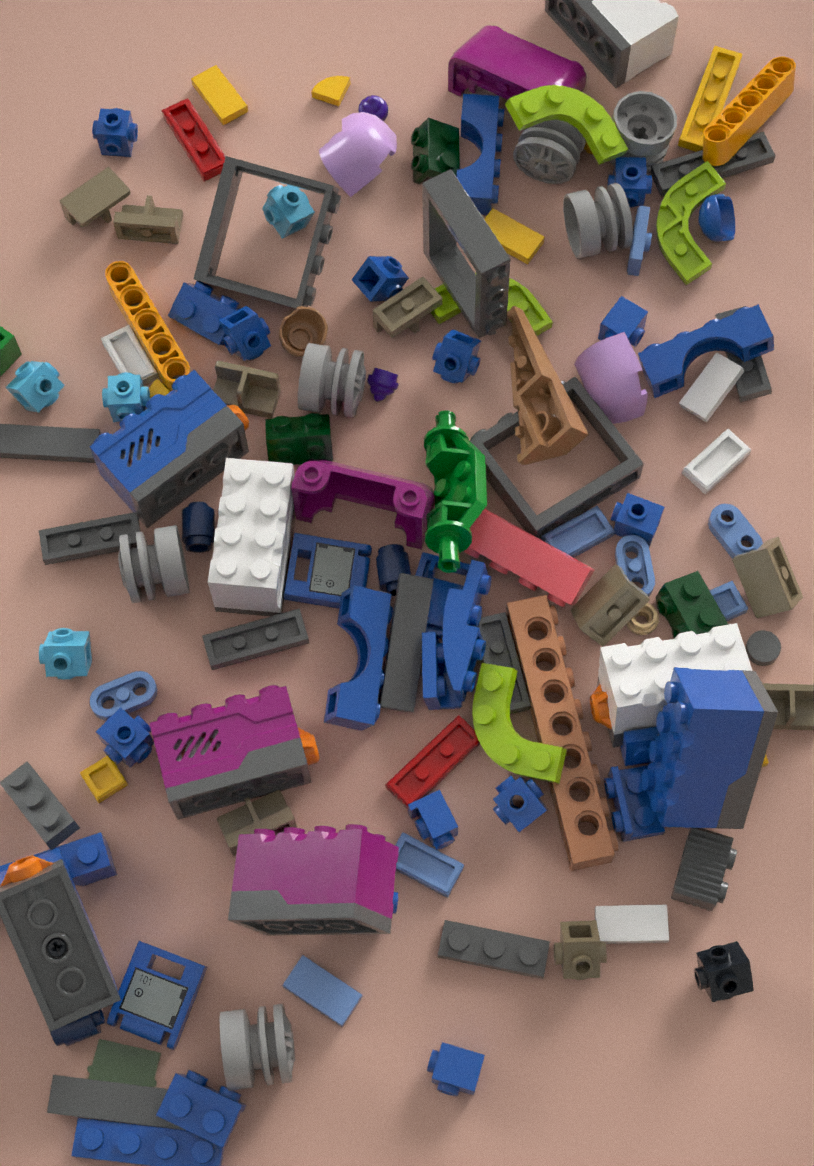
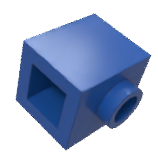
[598,296,648,347]
[610,493,665,548]
[427,1042,485,1097]

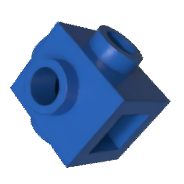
[92,108,138,157]
[607,157,652,208]
[352,256,409,302]
[219,306,271,361]
[432,330,482,383]
[96,707,154,768]
[493,776,548,832]

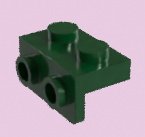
[411,117,460,184]
[265,413,333,465]
[655,571,729,638]

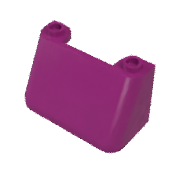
[448,25,587,100]
[291,460,435,550]

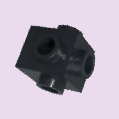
[694,941,754,1002]

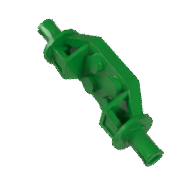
[424,410,487,573]

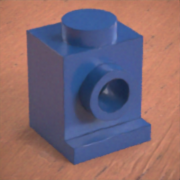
[408,790,458,850]

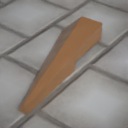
[507,306,589,465]

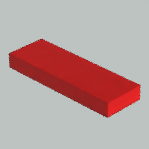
[161,98,226,182]
[385,715,480,809]

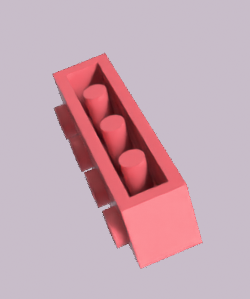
[464,509,595,607]

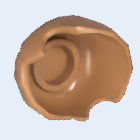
[279,306,328,357]

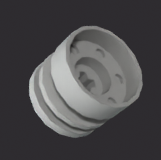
[609,91,677,174]
[513,120,586,184]
[563,183,633,259]
[298,343,366,418]
[118,525,190,604]
[219,1004,295,1091]

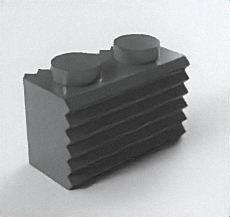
[671,828,737,911]

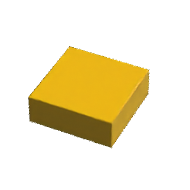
[80,756,128,803]

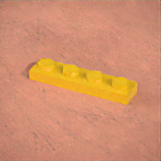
[678,45,743,152]

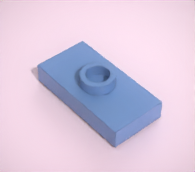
[627,206,652,276]

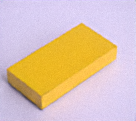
[191,65,248,126]
[485,208,545,265]

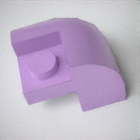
[319,112,397,197]
[574,332,648,424]

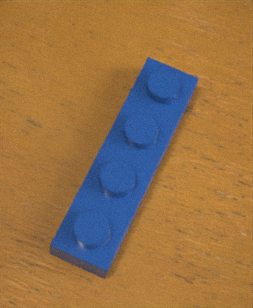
[71,1118,224,1166]

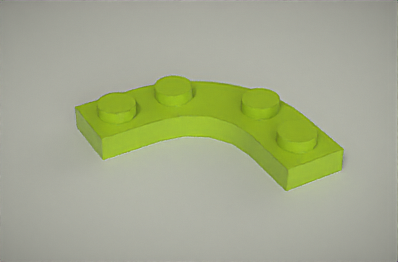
[505,85,629,165]
[656,161,726,285]
[431,273,553,336]
[472,663,567,784]

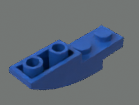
[442,560,491,702]

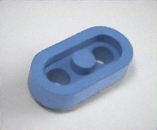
[708,504,763,559]
[615,535,655,597]
[90,671,157,721]

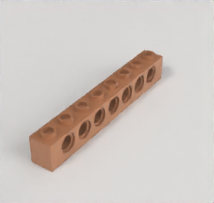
[506,595,618,871]

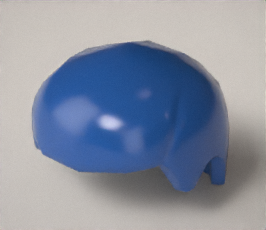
[698,194,735,242]

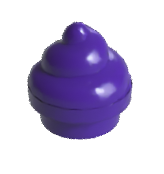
[358,95,388,121]
[367,368,399,402]

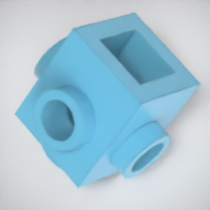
[262,185,315,239]
[5,361,64,413]
[102,372,150,422]
[39,628,92,680]

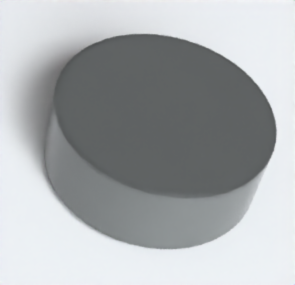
[745,630,781,666]

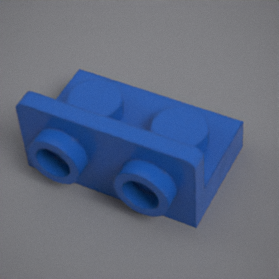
[422,632,462,710]
[604,765,665,842]

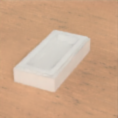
[101,325,159,385]
[679,352,744,423]
[682,429,752,495]
[595,905,669,944]

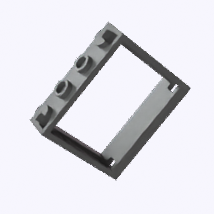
[194,156,341,308]
[422,169,511,338]
[470,377,644,539]

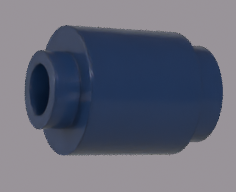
[182,502,215,553]
[376,544,411,596]
[49,1009,105,1046]

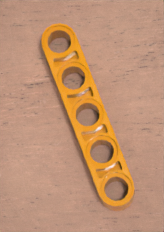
[702,56,796,166]
[105,261,191,392]

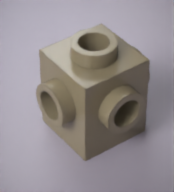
[554,920,607,980]

